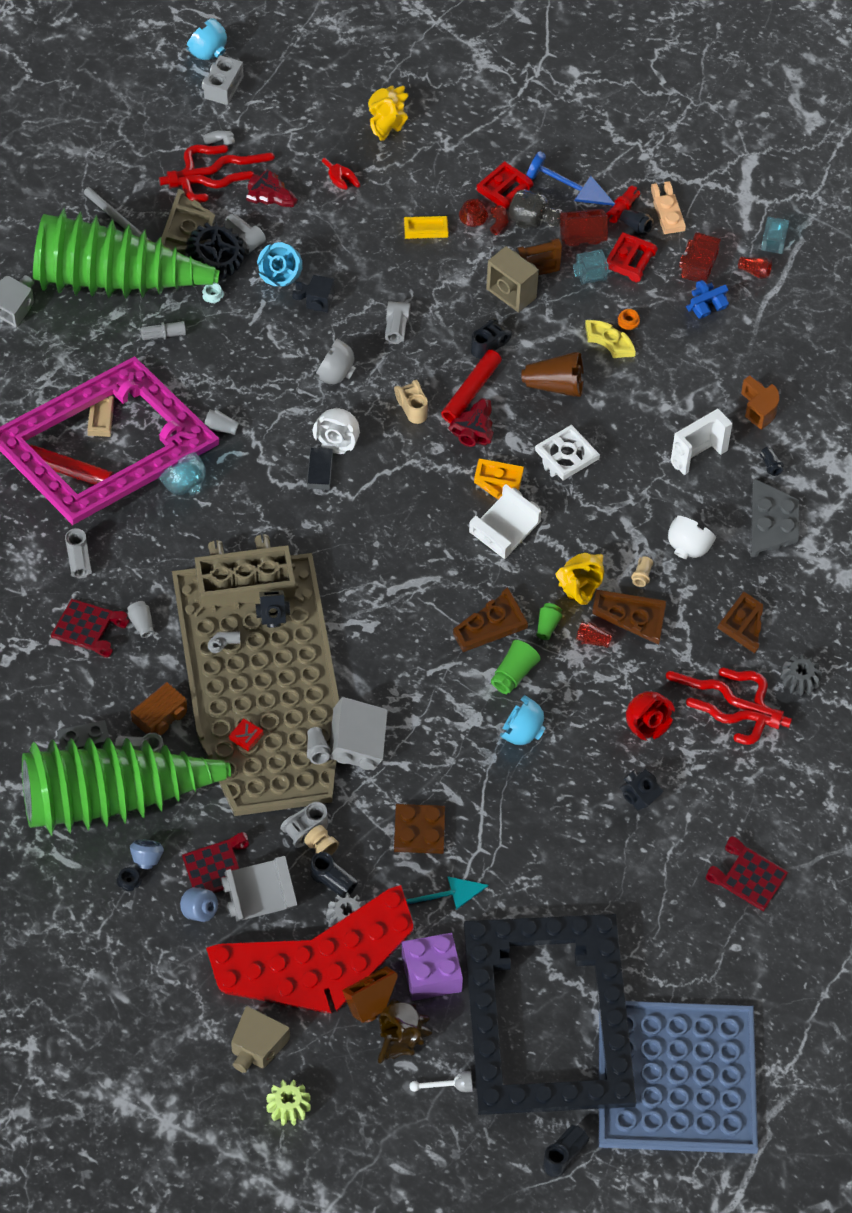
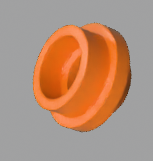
[618,309,640,330]

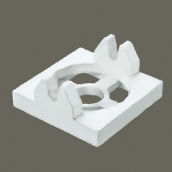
[535,425,600,480]

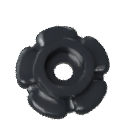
[117,867,142,892]

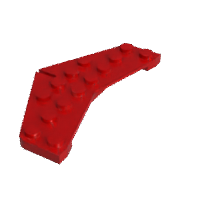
[206,885,414,1014]

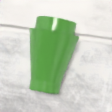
[536,603,563,640]

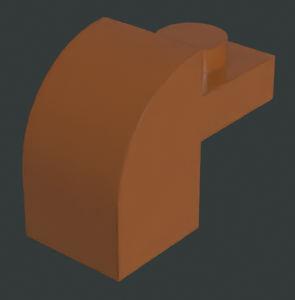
[741,375,779,430]

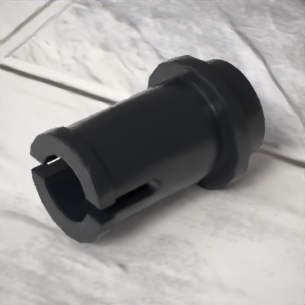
[759,446,784,476]

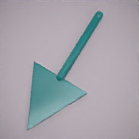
[406,876,488,910]

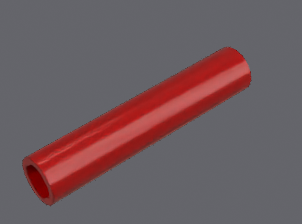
[441,350,502,423]
[28,444,114,485]

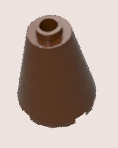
[521,352,584,397]

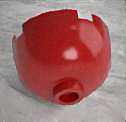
[626,691,675,741]

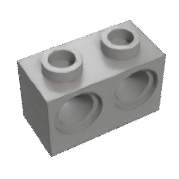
[202,55,244,105]

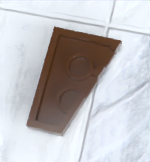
[592,589,666,645]

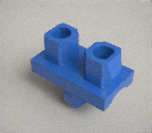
[686,280,729,319]

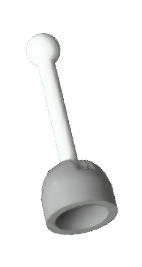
[409,1071,473,1092]

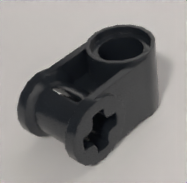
[470,318,512,359]

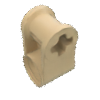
[394,380,428,424]

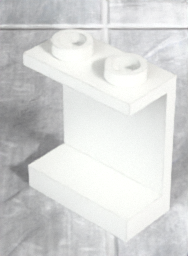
[469,484,541,559]

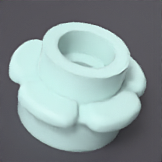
[202,283,224,303]

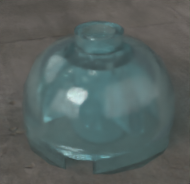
[159,452,206,496]

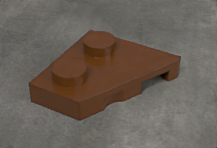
[717,591,763,654]

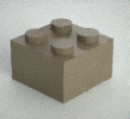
[486,246,539,313]

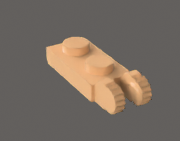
[651,181,686,234]

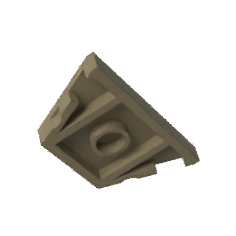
[161,189,215,255]

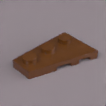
[453,587,528,652]

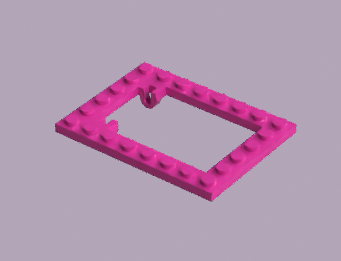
[0,356,219,525]

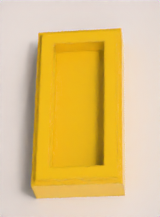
[404,216,448,239]

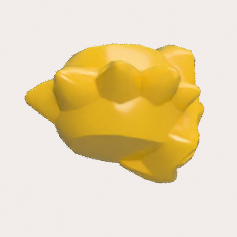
[368,86,408,141]
[556,553,604,605]

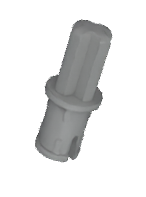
[141,321,186,340]

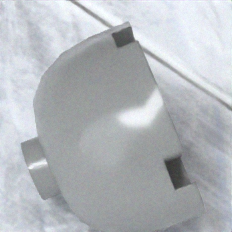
[314,338,356,384]

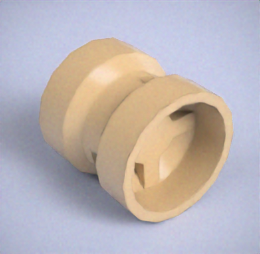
[304,825,339,855]

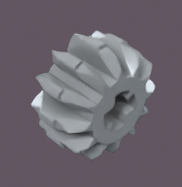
[326,892,366,927]

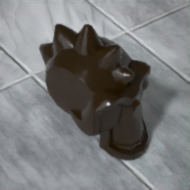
[378,999,432,1064]

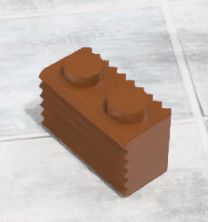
[131,682,187,735]

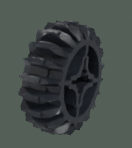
[185,222,245,279]

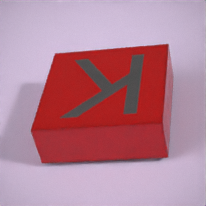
[229,718,264,752]

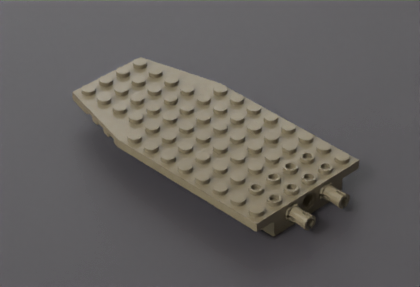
[172,534,339,816]

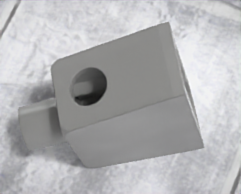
[0,275,34,328]

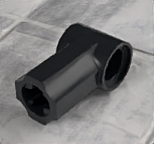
[310,852,358,898]
[543,1124,589,1177]

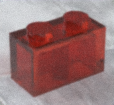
[560,209,608,246]
[679,232,721,283]

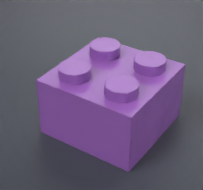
[401,933,463,1001]

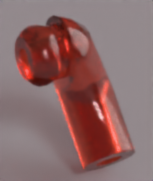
[490,205,509,235]

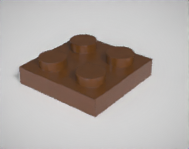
[394,804,445,854]

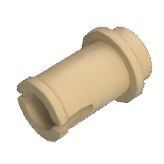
[631,556,653,587]

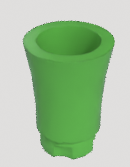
[491,640,541,695]

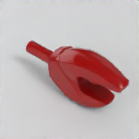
[322,158,360,190]

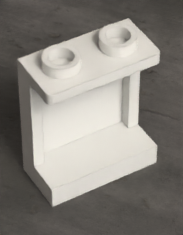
[671,409,732,475]

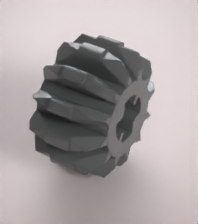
[780,655,822,697]

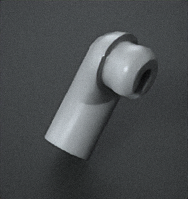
[203,130,235,146]
[208,632,240,653]

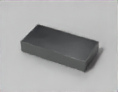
[307,447,333,490]

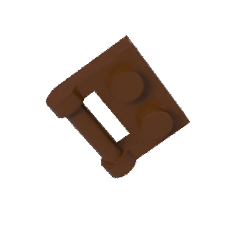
[516,238,562,276]

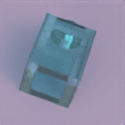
[761,217,789,254]
[573,249,608,285]

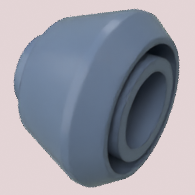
[130,840,164,869]

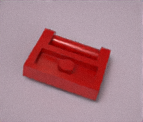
[476,161,534,211]
[604,232,658,282]

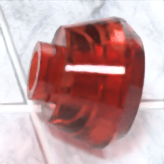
[459,199,488,227]

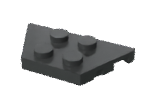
[751,479,799,557]

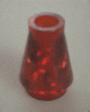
[738,257,772,279]
[575,621,612,648]

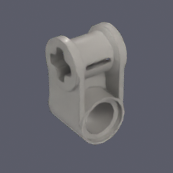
[280,802,328,848]

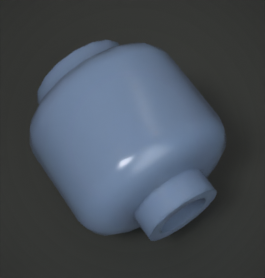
[180,887,218,922]

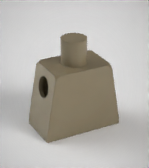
[231,1006,290,1073]

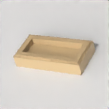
[87,396,114,437]

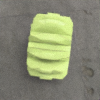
[266,1080,311,1126]

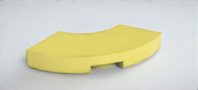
[585,320,636,358]

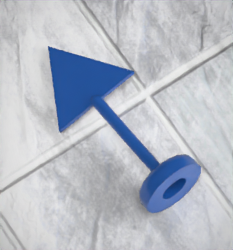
[526,151,615,206]

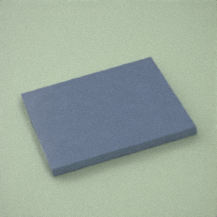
[599,1001,758,1154]

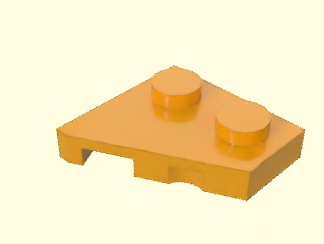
[474,459,524,500]

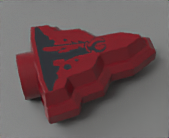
[246,169,298,207]
[448,398,494,447]

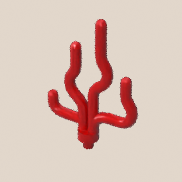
[159,144,275,203]
[665,667,792,745]

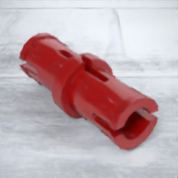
[606,186,640,223]

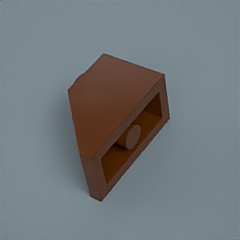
[342,966,398,1023]

